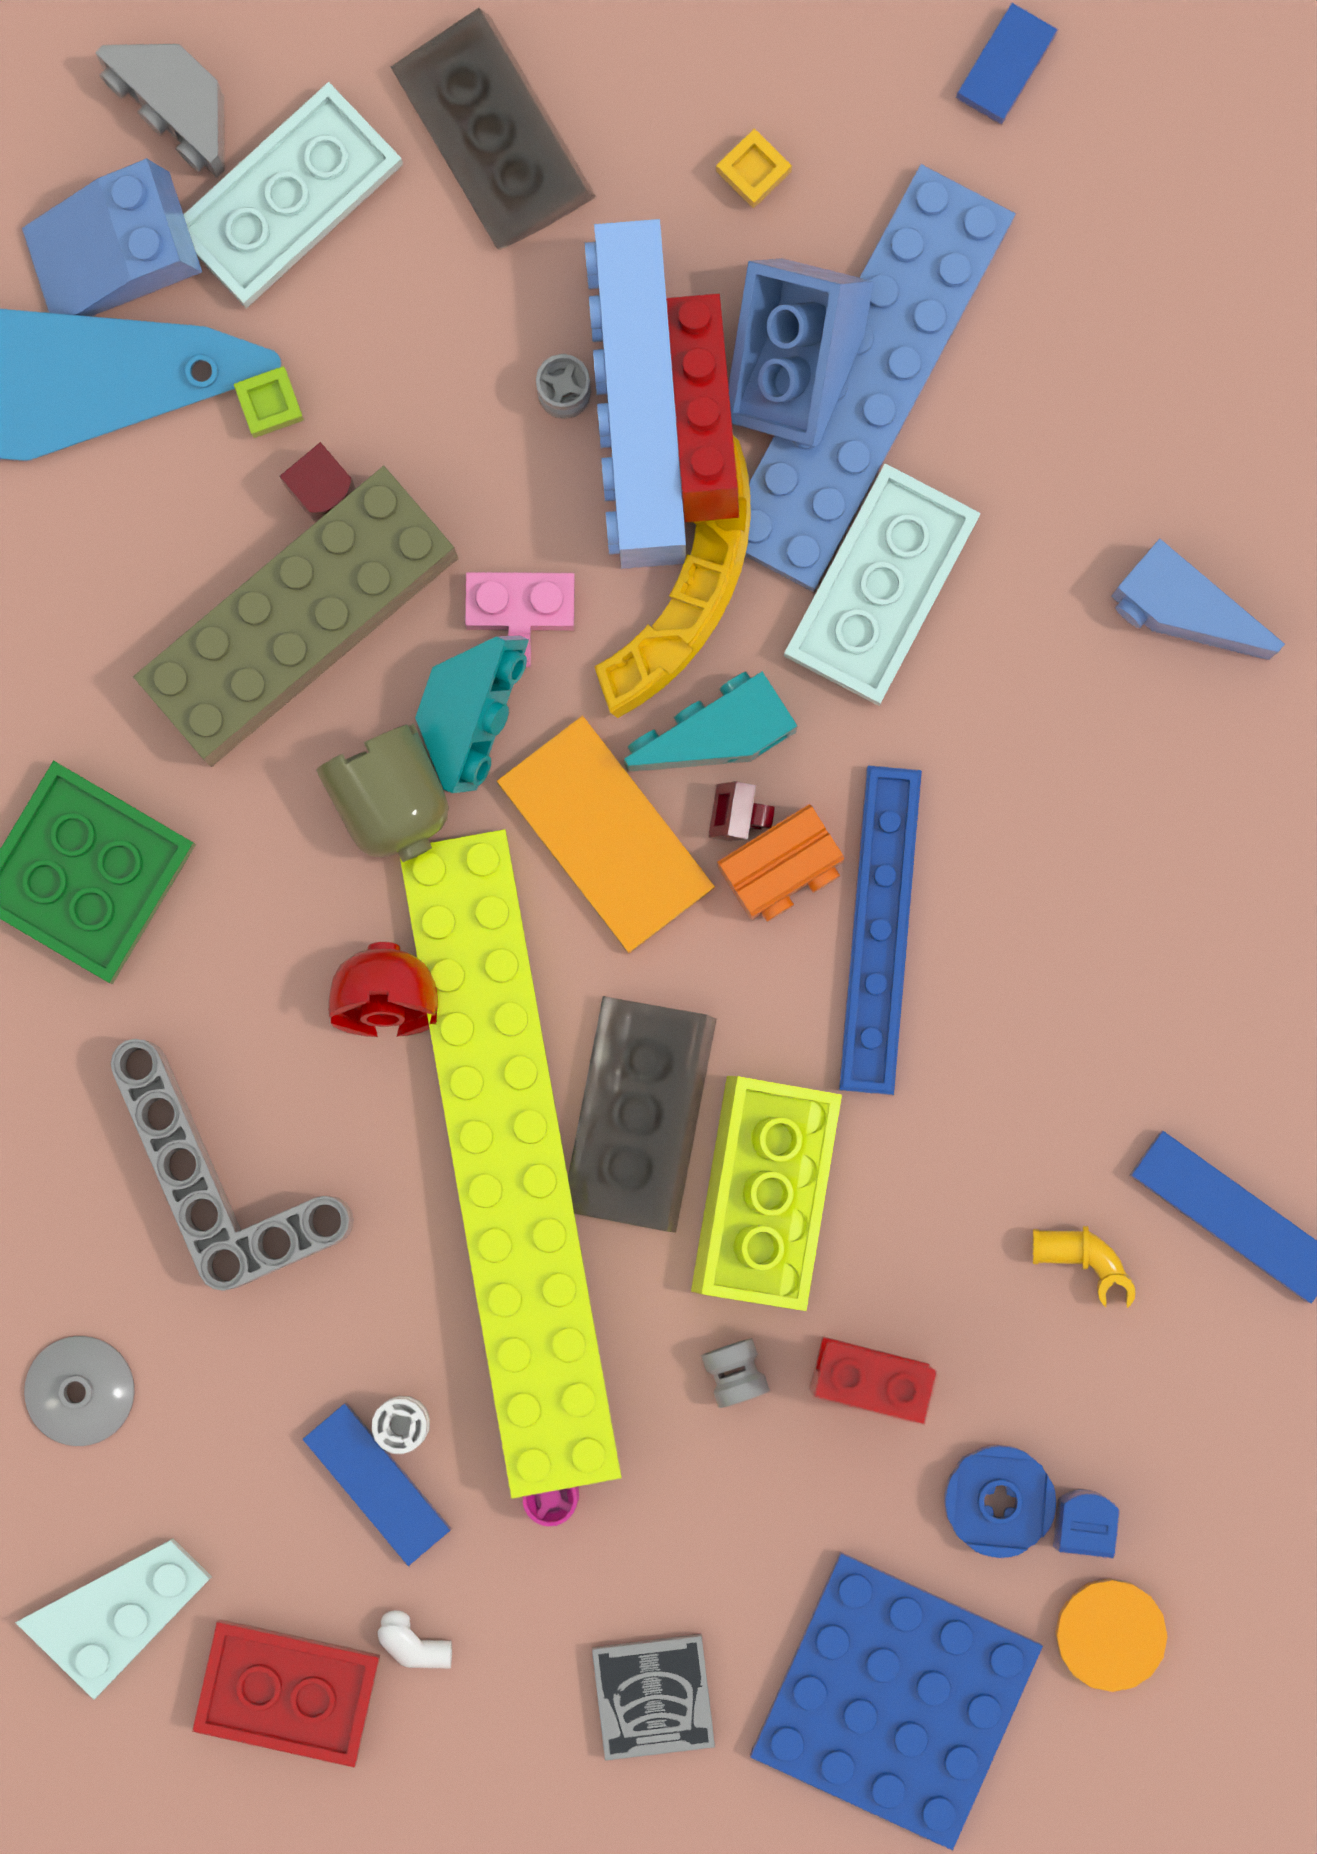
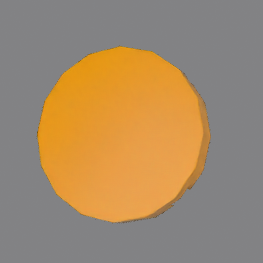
[1055,1578,1168,1692]

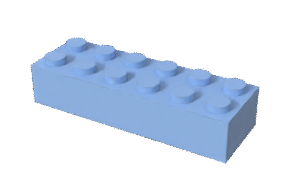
[585,219,686,569]

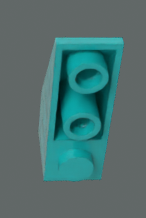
[624,671,798,772]

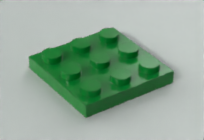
[0,760,196,985]

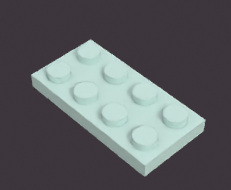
[184,82,403,308]
[784,463,981,706]

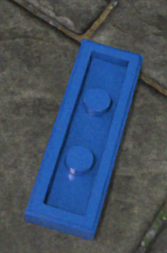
[303,1403,452,1566]

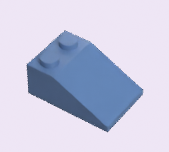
[22,158,202,317]
[728,258,874,446]

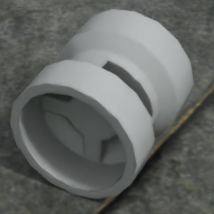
[536,354,591,419]
[701,1338,770,1408]

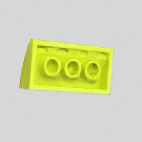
[691,1076,842,1311]

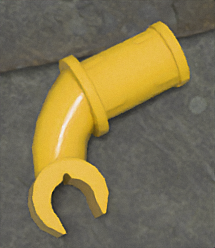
[1033,1226,1136,1308]

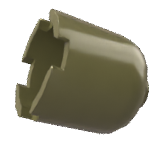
[316,724,449,862]

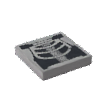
[592,1634,715,1761]

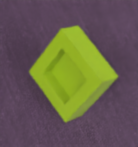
[234,366,304,438]

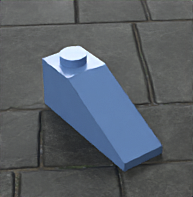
[1111,538,1285,660]

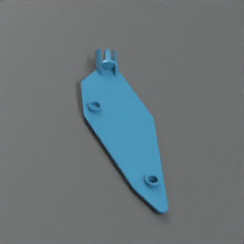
[0,309,281,461]

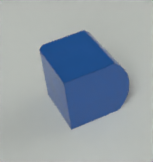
[1053,1489,1119,1558]

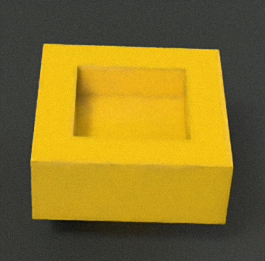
[716,128,792,209]

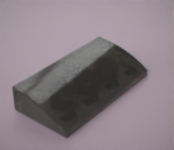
[391,8,596,250]
[568,996,717,1233]

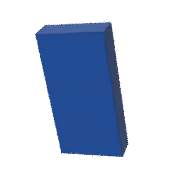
[956,3,1058,125]

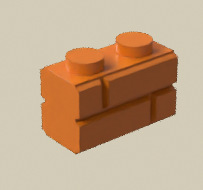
[717,804,845,922]

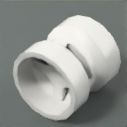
[372,1396,430,1454]

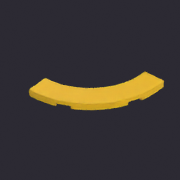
[594,435,751,718]

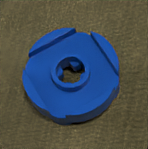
[944,1445,1056,1558]

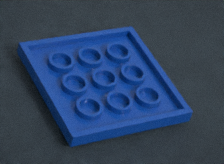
[750,1552,1043,1851]

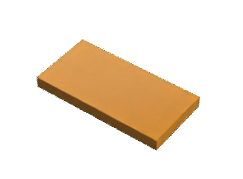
[497,715,715,954]

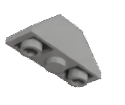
[95,44,225,178]

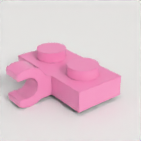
[465,572,575,668]

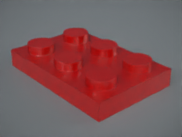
[192,1619,380,1768]

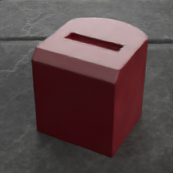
[279,442,356,523]

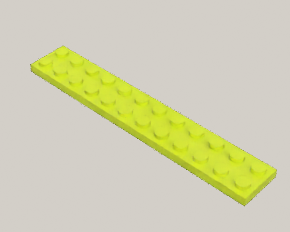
[400,829,622,1498]

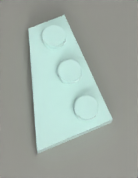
[15,1539,212,1700]

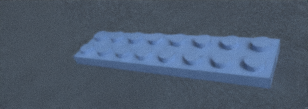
[745,164,1016,592]

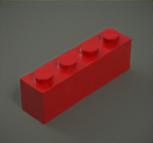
[666,293,739,522]

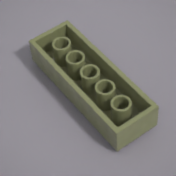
[133,466,458,767]

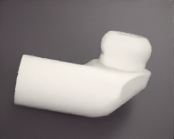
[377,1610,452,1669]

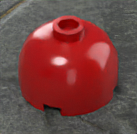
[328,942,438,1037]

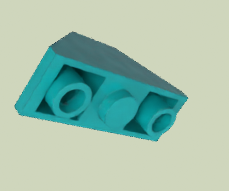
[415,635,529,794]

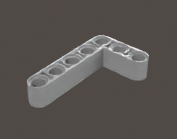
[111,1039,354,1291]

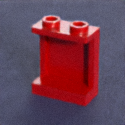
[809,1336,937,1425]

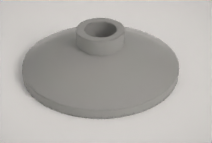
[24,1336,135,1446]

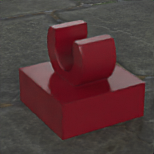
[708,781,775,841]

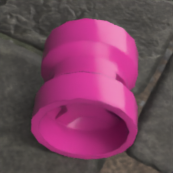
[522,1486,579,1527]

